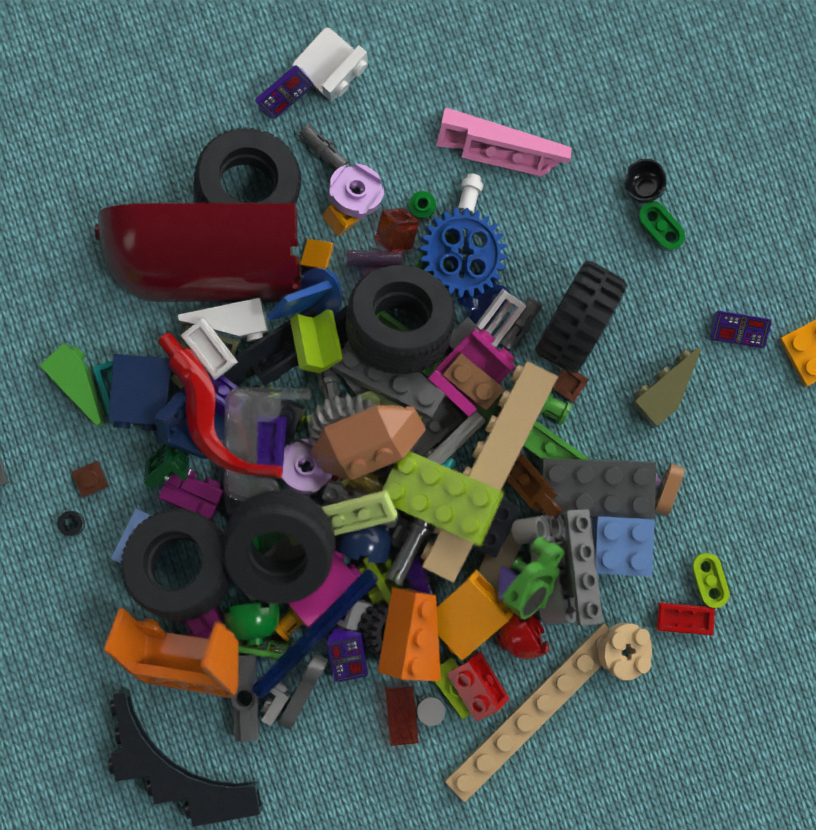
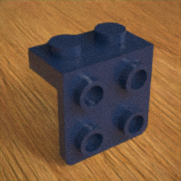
[155,386,234,459]

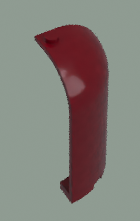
[95,203,301,302]

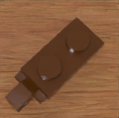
[506,452,563,519]

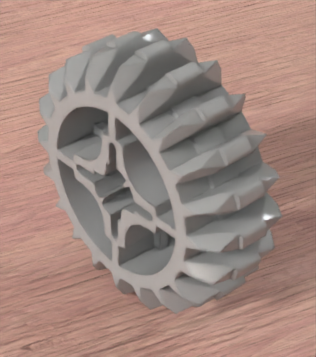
[308,393,376,445]

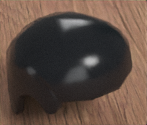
[625,159,667,203]

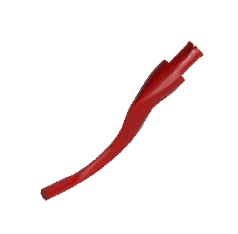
[158,333,283,478]

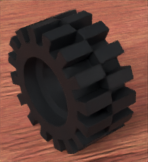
[358,602,389,655]

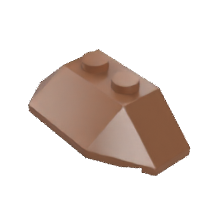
[311,405,426,480]

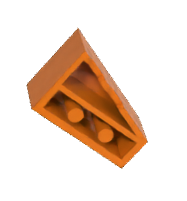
[378,587,441,681]

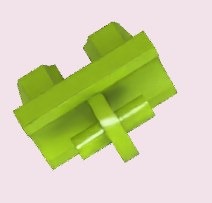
[357,557,404,604]

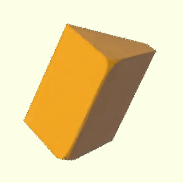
[322,204,361,236]
[300,239,334,269]

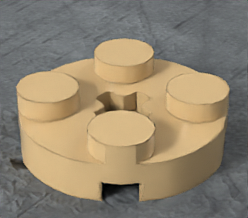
[599,622,652,680]

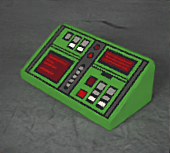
[237,634,294,661]

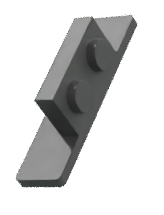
[563,509,603,626]

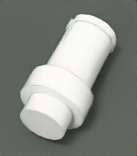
[457,173,483,216]

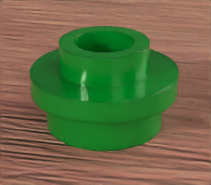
[409,191,436,219]

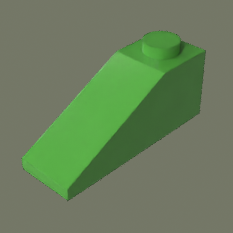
[39,343,106,428]

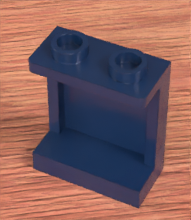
[107,354,170,431]

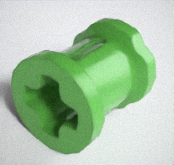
[539,393,572,425]

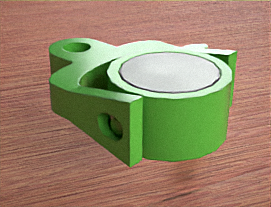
[501,536,564,619]

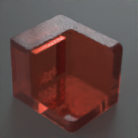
[375,208,419,253]

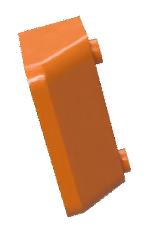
[103,608,238,698]

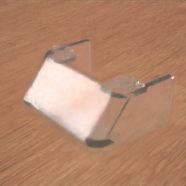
[224,387,311,502]

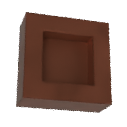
[552,369,589,403]
[72,461,110,498]

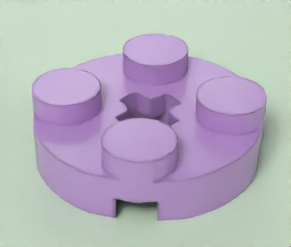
[328,164,384,219]
[279,439,332,495]

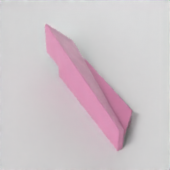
[436,108,571,176]

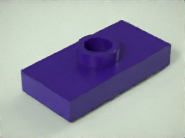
[253,414,287,469]

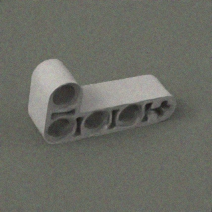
[512,515,576,625]

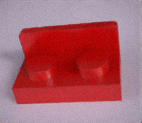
[448,651,510,721]

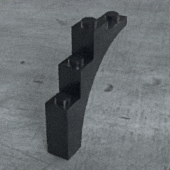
[108,690,262,827]

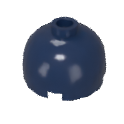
[335,524,391,563]

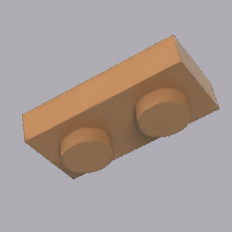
[443,353,504,411]

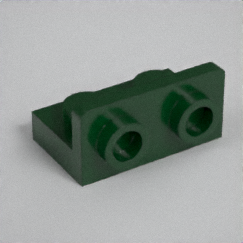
[143,444,189,490]

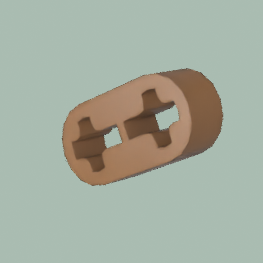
[655,463,685,517]

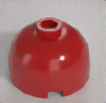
[497,612,549,660]

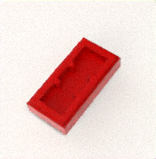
[656,602,715,636]

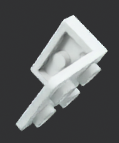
[293,28,368,102]

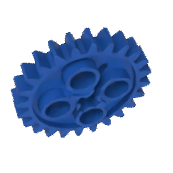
[417,208,508,299]

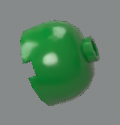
[222,603,279,646]

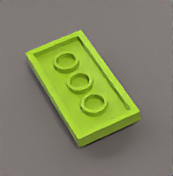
[382,451,504,546]

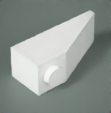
[178,298,269,342]

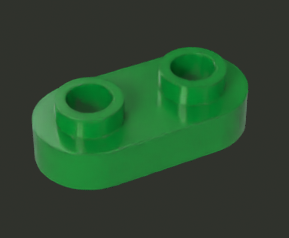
[638,202,685,251]

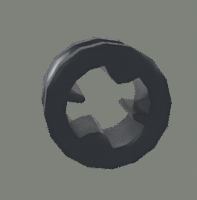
[57,511,85,536]

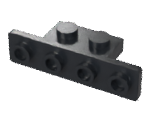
[223,307,317,387]

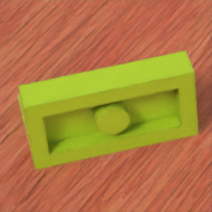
[290,309,343,373]

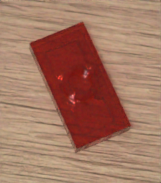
[385,685,419,746]

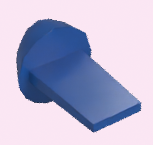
[267,267,342,321]

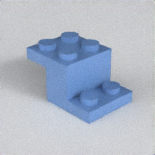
[564,516,655,577]

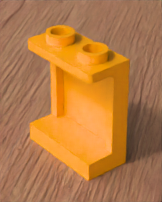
[437,569,513,661]

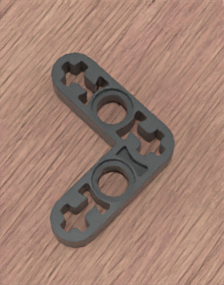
[279,651,330,730]

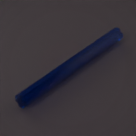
[252,569,378,698]

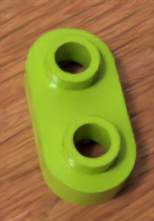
[691,553,730,608]

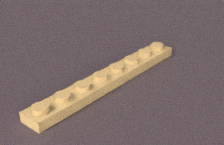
[445,623,610,802]

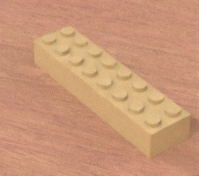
[421,361,558,583]

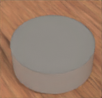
[417,696,445,726]

